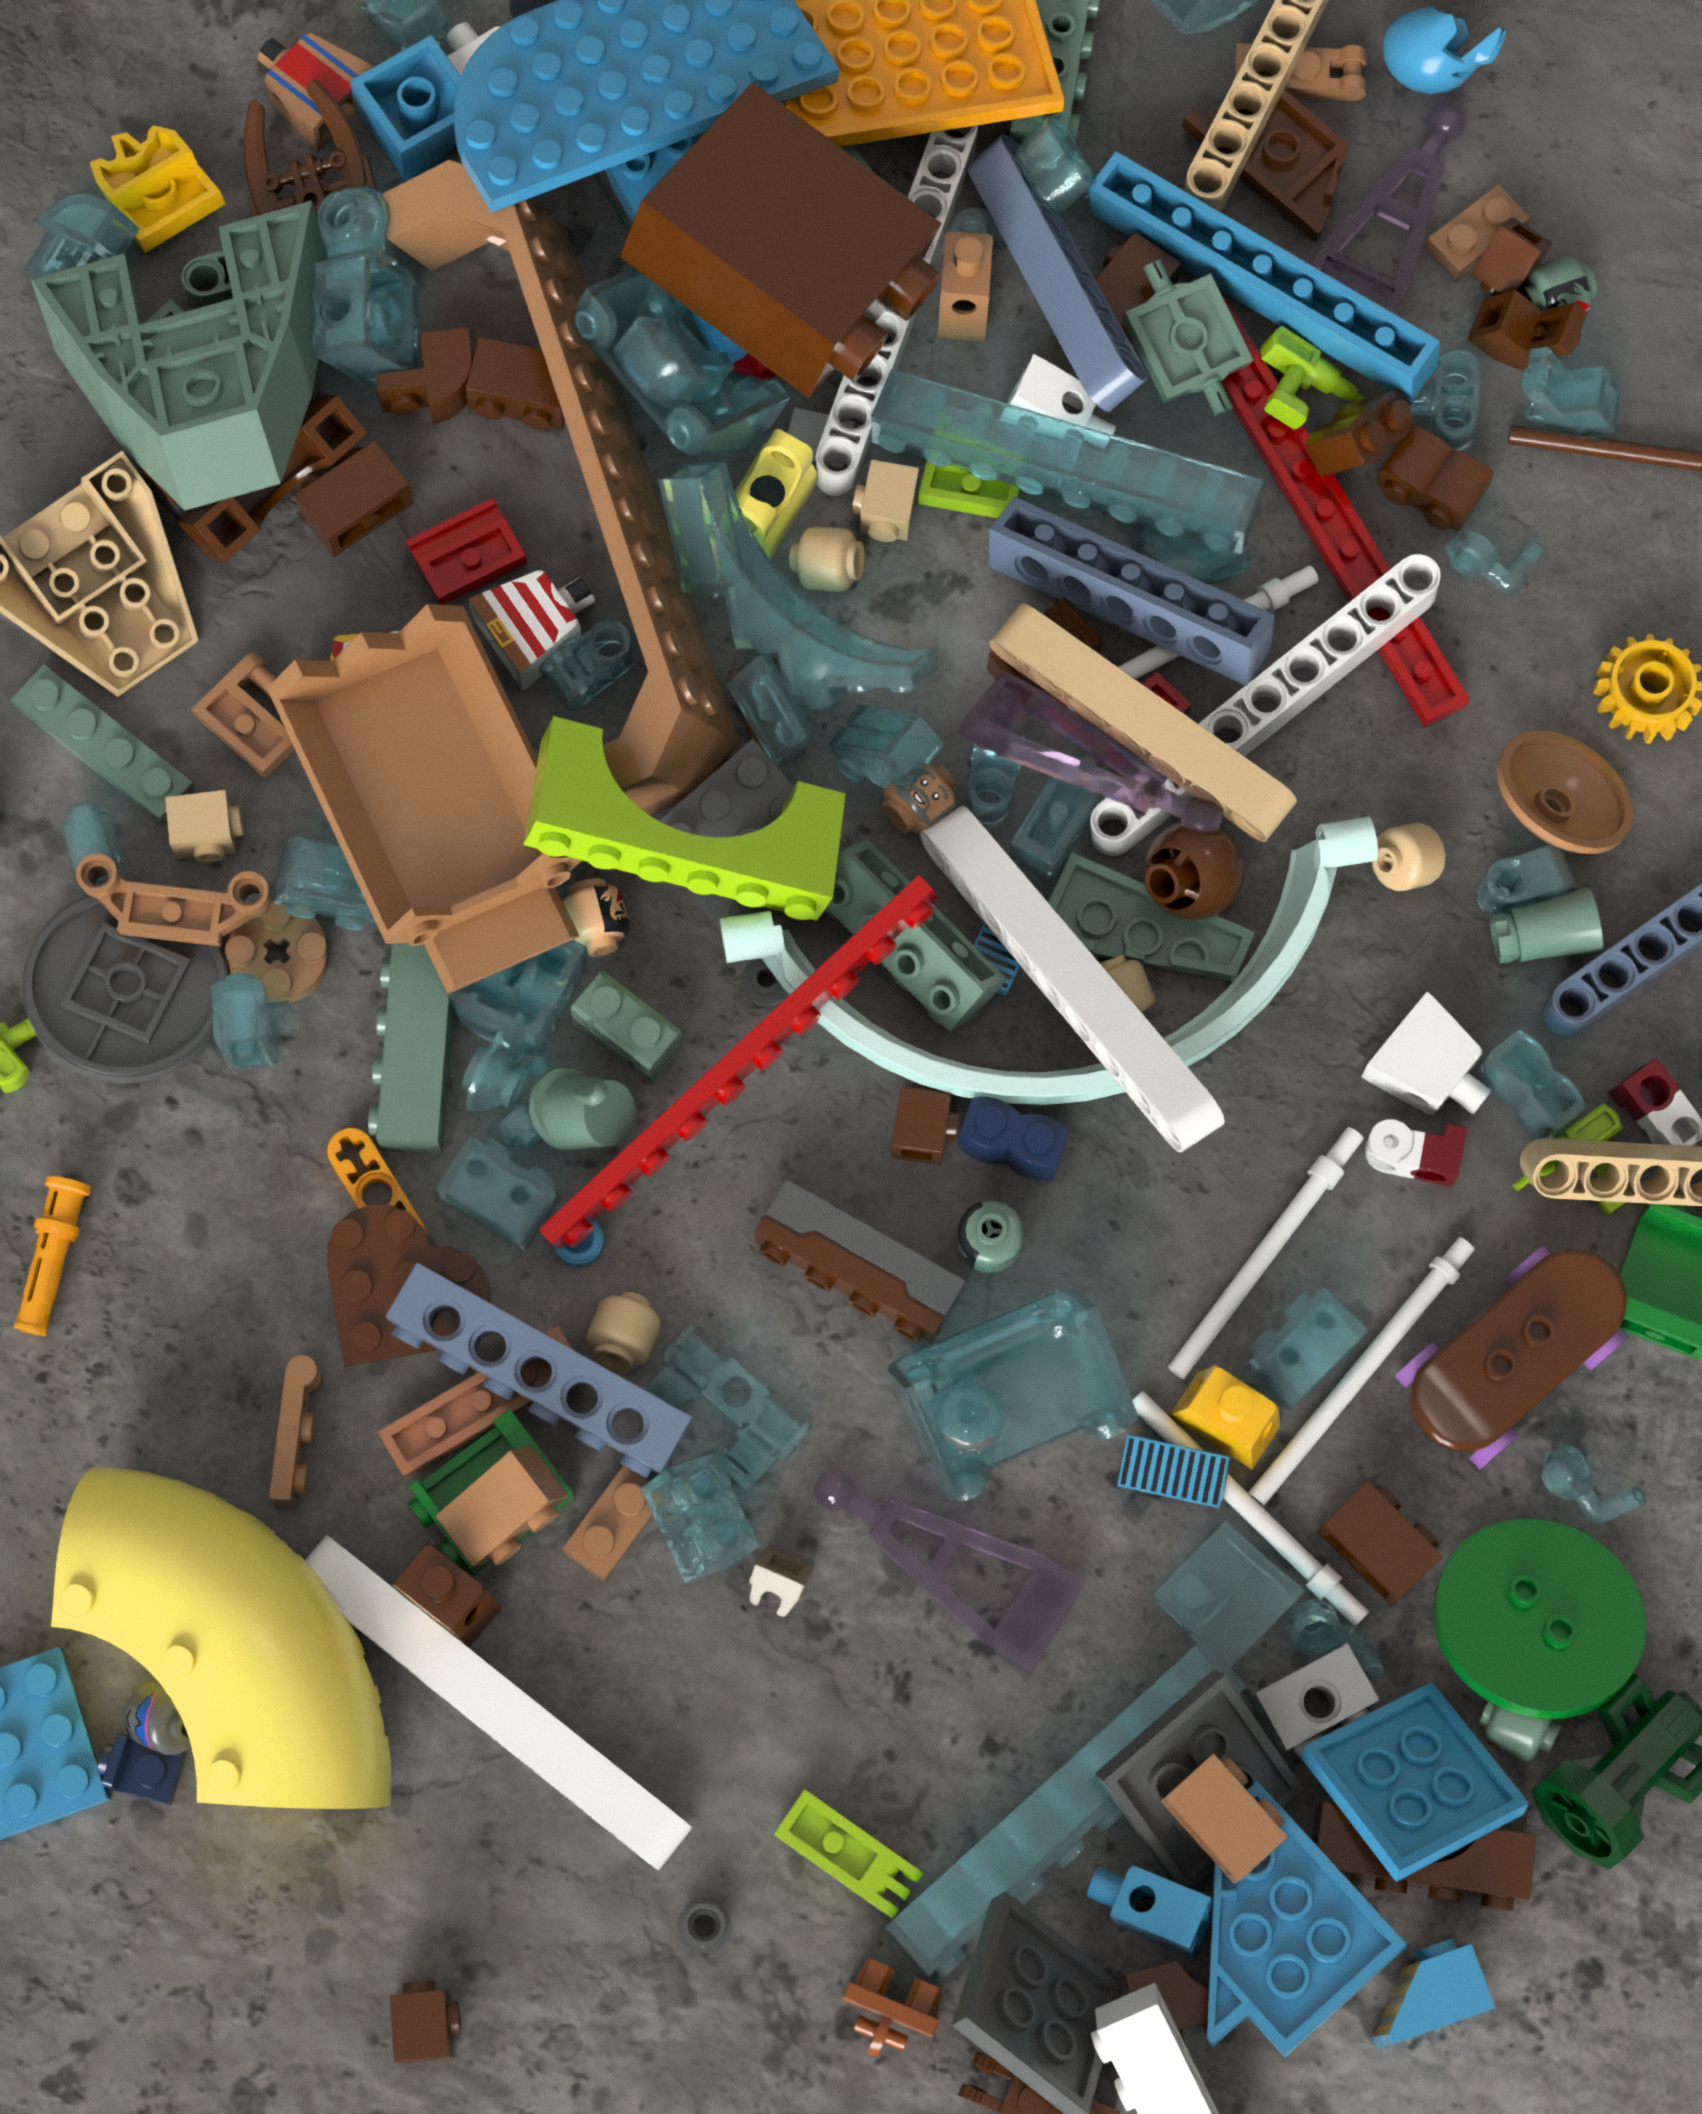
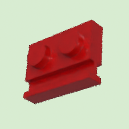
[406,498,527,605]

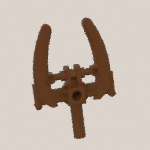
[244,80,379,274]

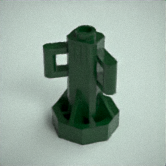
[1531,1674,1702,1870]

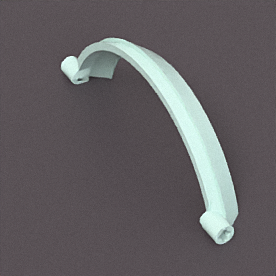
[720,816,1378,1105]

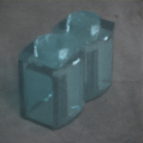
[1481,1030,1585,1140]

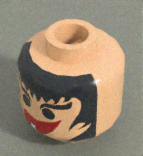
[562,878,630,957]

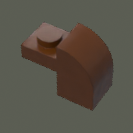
[1467,290,1588,374]
[376,327,473,424]

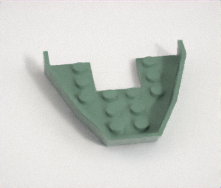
[31,201,334,511]

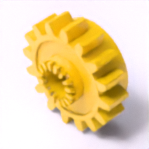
[1593,634,1702,744]

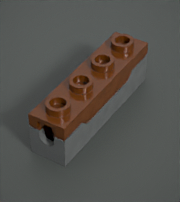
[755,1179,966,1344]

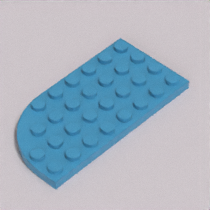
[454,0,839,213]

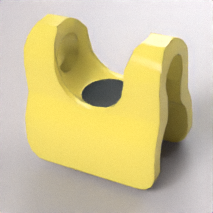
[714,429,818,560]

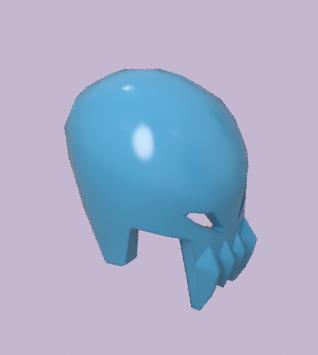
[1383,5,1507,94]

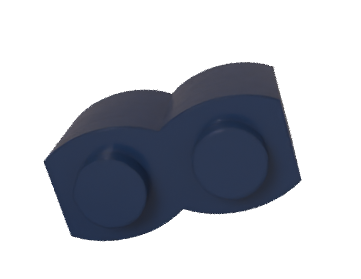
[958,1097,1069,1181]

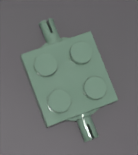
[1122,259,1253,417]

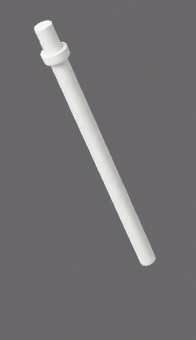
[1248,1237,1475,1507]

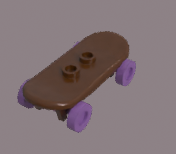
[1395,1245,1629,1470]

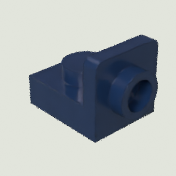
[98,1733,187,1806]

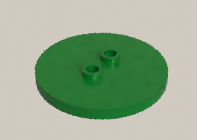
[1433,1518,1647,1719]

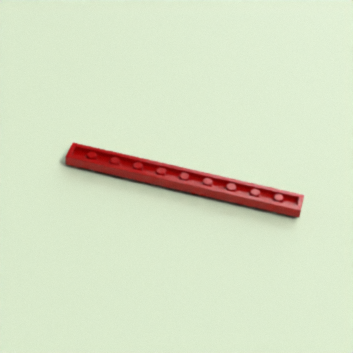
[1221,300,1470,728]
[538,875,938,1250]

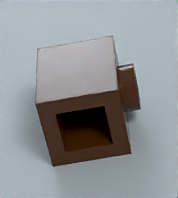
[1471,217,1553,296]
[891,1083,959,1165]
[390,1981,461,2064]

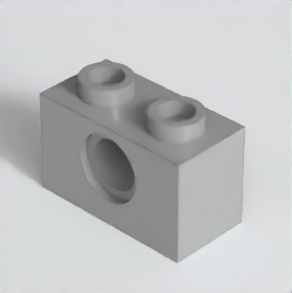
[1249,1643,1379,1758]

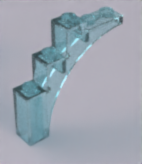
[658,462,937,710]

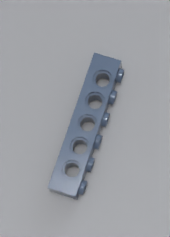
[989,496,1275,686]
[385,1262,693,1478]

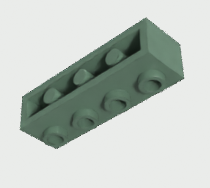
[1010,0,1099,161]
[825,839,1007,1032]

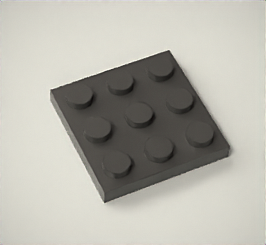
[659,738,847,931]
[1095,1669,1304,1889]
[952,1892,1124,2114]

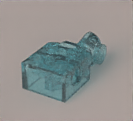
[312,186,418,386]
[449,940,588,1112]

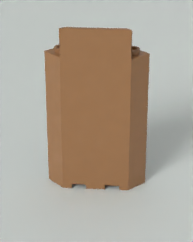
[267,604,582,994]

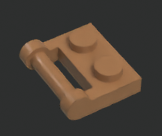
[191,652,295,779]

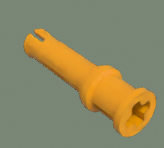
[14,1176,92,1336]

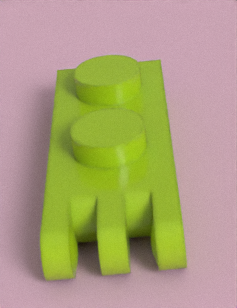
[774,1789,923,1919]

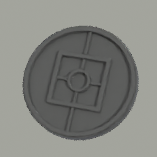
[22,895,229,1084]

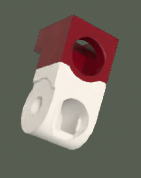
[1608,1057,1702,1146]
[1365,1119,1467,1187]

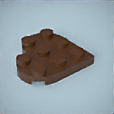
[327,1204,491,1367]

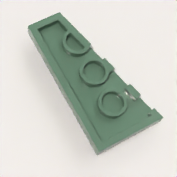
[1048,852,1256,982]

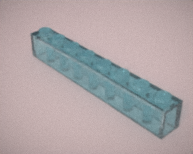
[871,369,1263,554]
[884,1638,1247,1978]

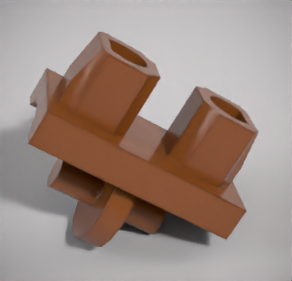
[842,1958,941,2058]

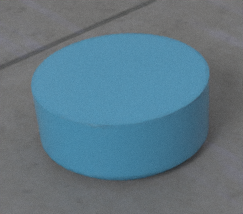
[553,1219,605,1268]

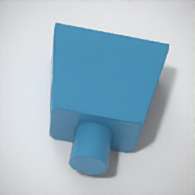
[1087,1865,1213,1961]

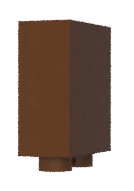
[620,82,942,398]

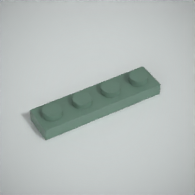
[11,664,195,825]

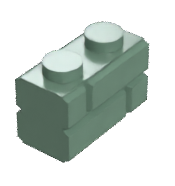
[570,971,683,1084]

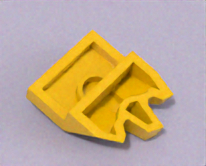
[89,125,226,253]

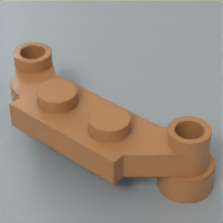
[76,853,271,947]

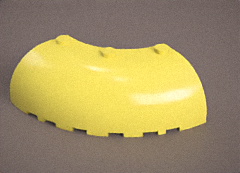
[51,1466,391,1809]

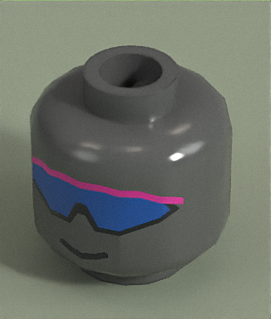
[124,1679,191,1755]

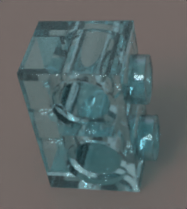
[641,1453,759,1583]

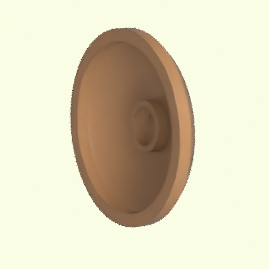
[1496,730,1634,854]

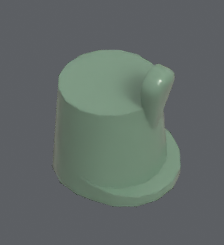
[529,1068,636,1151]

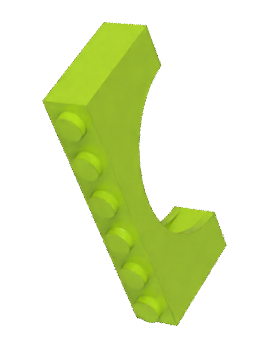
[523,716,846,921]

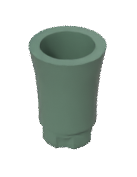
[1489,885,1603,963]

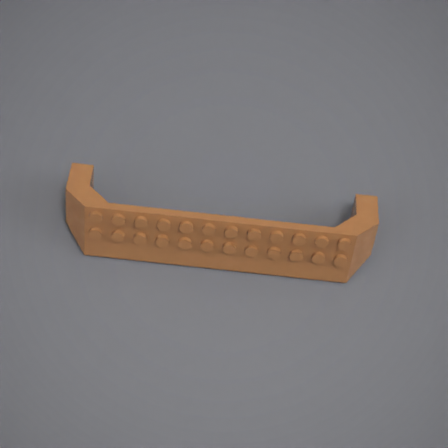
[375,159,739,815]

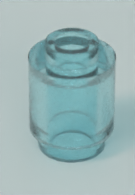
[60,804,122,881]

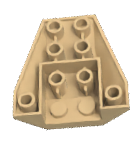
[0,451,199,698]

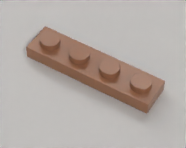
[377,1325,573,1480]

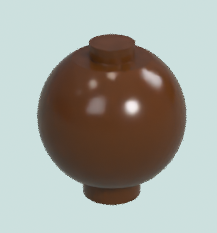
[1144,820,1245,920]

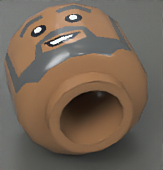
[881,760,956,834]

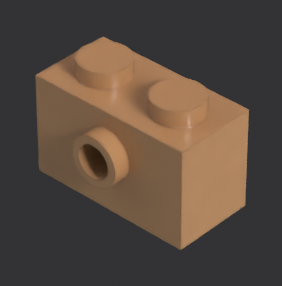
[435,1445,569,1567]
[1160,1753,1288,1884]

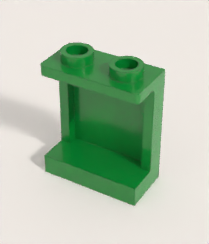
[407,1409,575,1576]

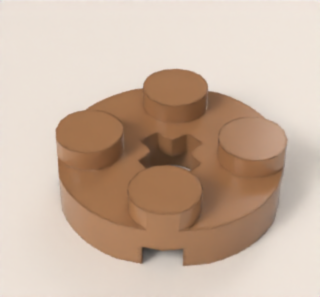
[225,900,328,1004]

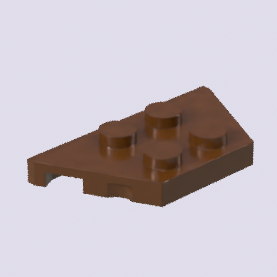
[1182,89,1349,242]

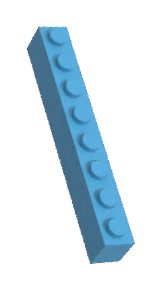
[1088,151,1440,403]

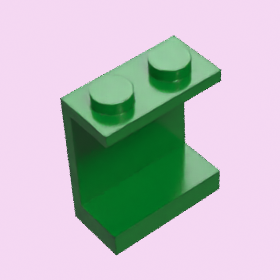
[1619,1203,1702,1360]

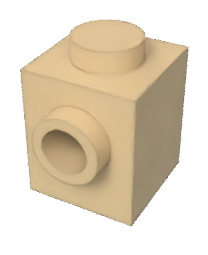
[852,460,919,542]
[165,790,244,863]

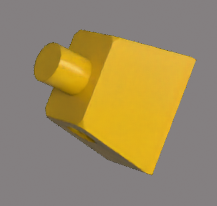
[1169,1366,1280,1470]

